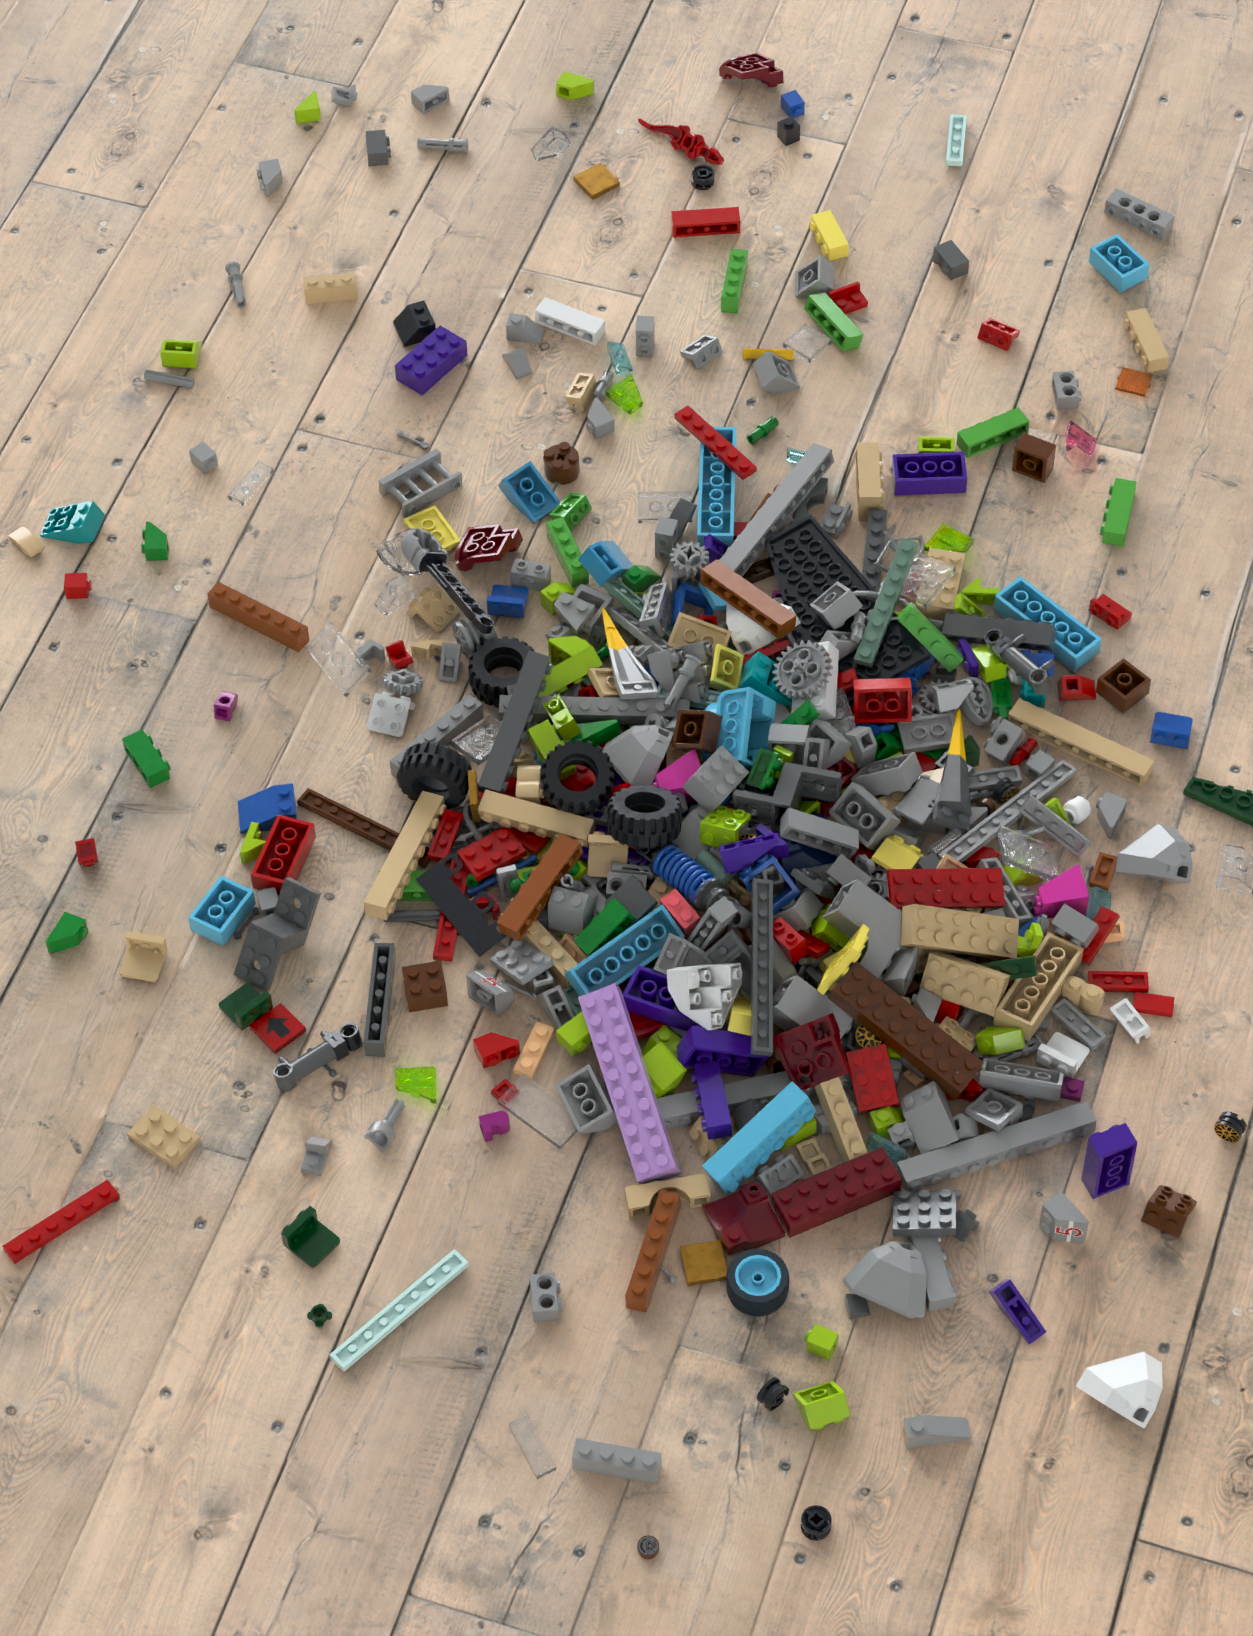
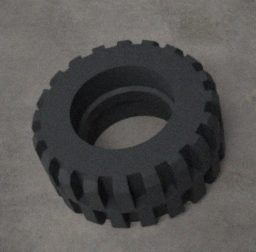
[468,636,535,708]
[540,739,615,817]
[396,742,472,810]
[607,785,682,849]

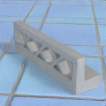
[639,582,674,637]

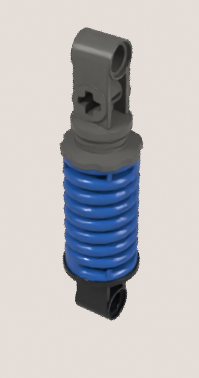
[636,843,752,929]

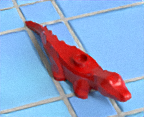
[638,118,724,165]

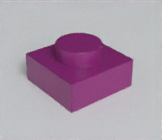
[1060,1077,1085,1102]

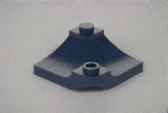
[778,837,837,890]

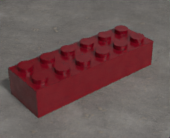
[771,1147,902,1238]

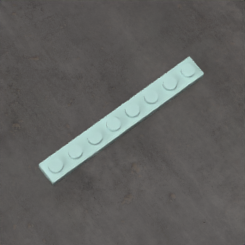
[329,1249,469,1372]

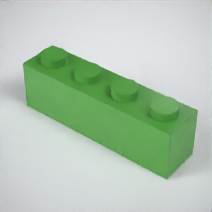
[721,249,748,314]
[804,292,864,351]
[956,407,1030,458]
[1100,478,1137,547]
[546,517,589,588]
[898,603,963,672]

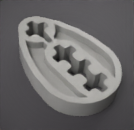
[961,677,993,727]

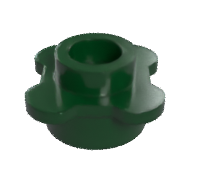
[307,1304,332,1327]

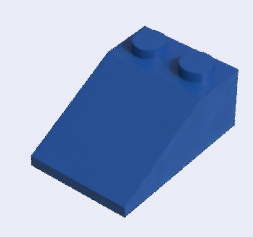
[238,783,297,834]

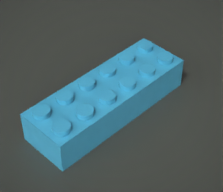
[993,576,1102,672]
[564,904,685,997]
[702,1081,816,1195]

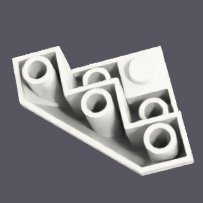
[726,602,801,655]
[667,963,742,1030]
[1076,1352,1163,1428]

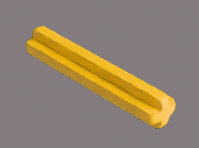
[742,348,794,360]

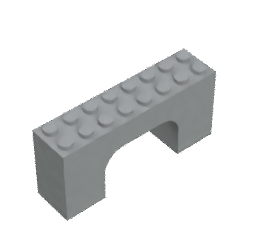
[773,879,902,1043]

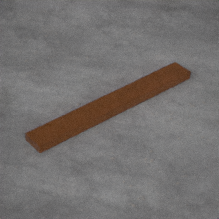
[297,788,431,868]

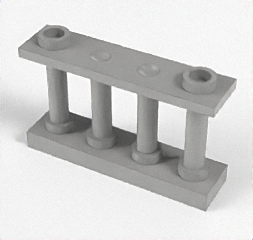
[379,448,462,518]

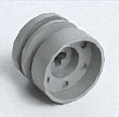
[452,614,498,658]

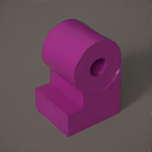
[214,691,238,722]
[479,1111,510,1142]

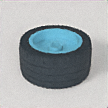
[726,1248,790,1317]

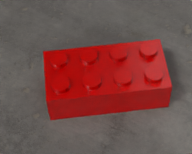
[251,815,316,895]

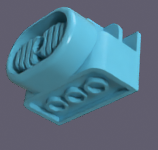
[700,687,776,774]

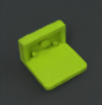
[700,806,751,848]

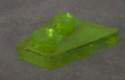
[606,374,643,414]
[924,523,974,553]
[395,1066,437,1104]

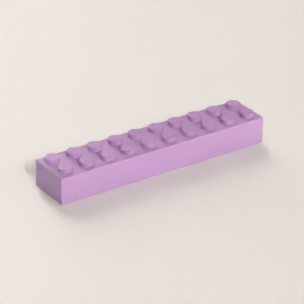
[578,983,681,1185]

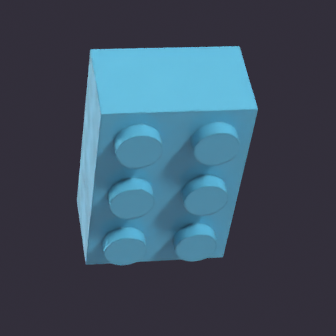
[1089,234,1150,293]
[188,876,256,946]

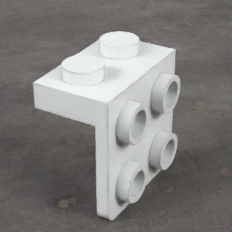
[367,691,416,737]
[1036,1032,1090,1078]

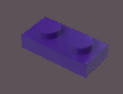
[956,638,979,677]

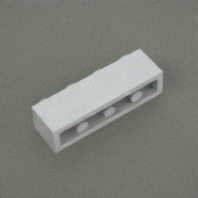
[535,297,605,346]

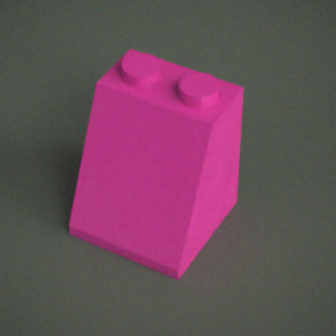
[652,749,701,803]
[1033,865,1089,918]

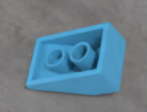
[498,461,560,524]

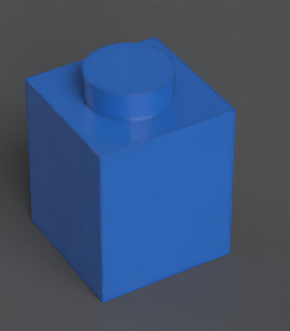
[781,90,805,118]

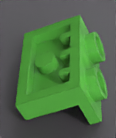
[549,492,592,530]

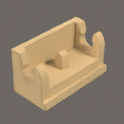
[565,372,597,412]

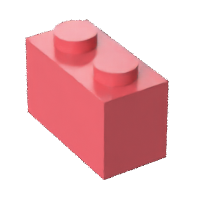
[660,888,701,936]

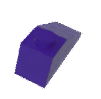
[720,833,779,874]
[988,1279,1046,1344]

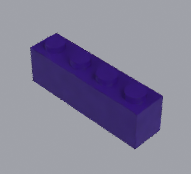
[691,1061,732,1140]

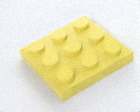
[817,924,870,995]

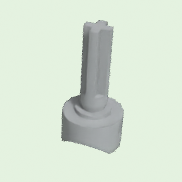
[364,1099,405,1152]

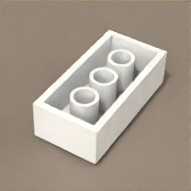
[791,641,839,720]

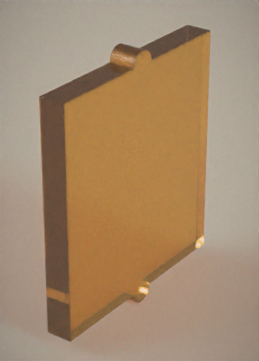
[1115,367,1153,397]

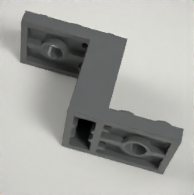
[733,762,841,829]
[234,877,321,991]

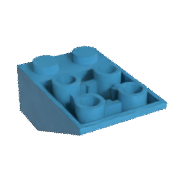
[578,541,633,587]

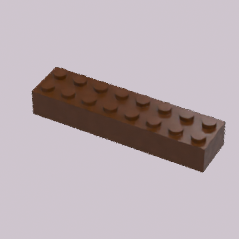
[827,961,984,1099]

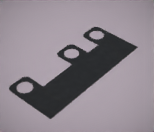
[416,853,506,957]

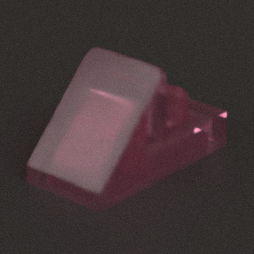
[1066,421,1097,456]

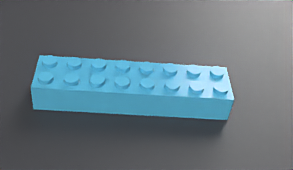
[697,427,736,547]

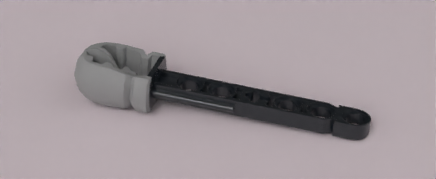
[401,528,494,634]

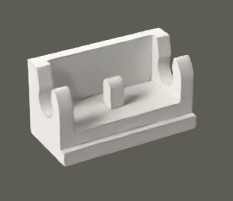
[1110,998,1151,1044]

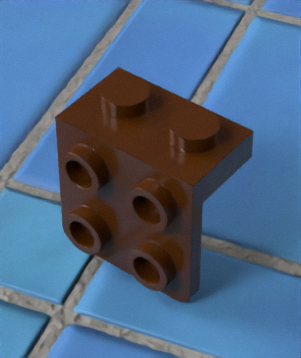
[1141,1185,1197,1238]

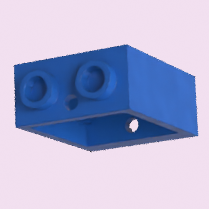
[671,582,713,627]
[739,853,801,914]

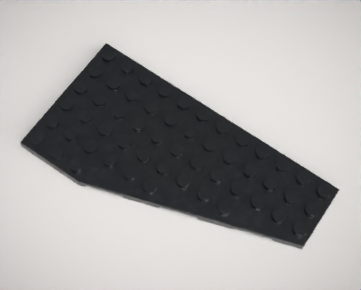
[765,515,931,713]

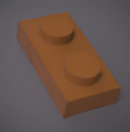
[1089,852,1117,892]

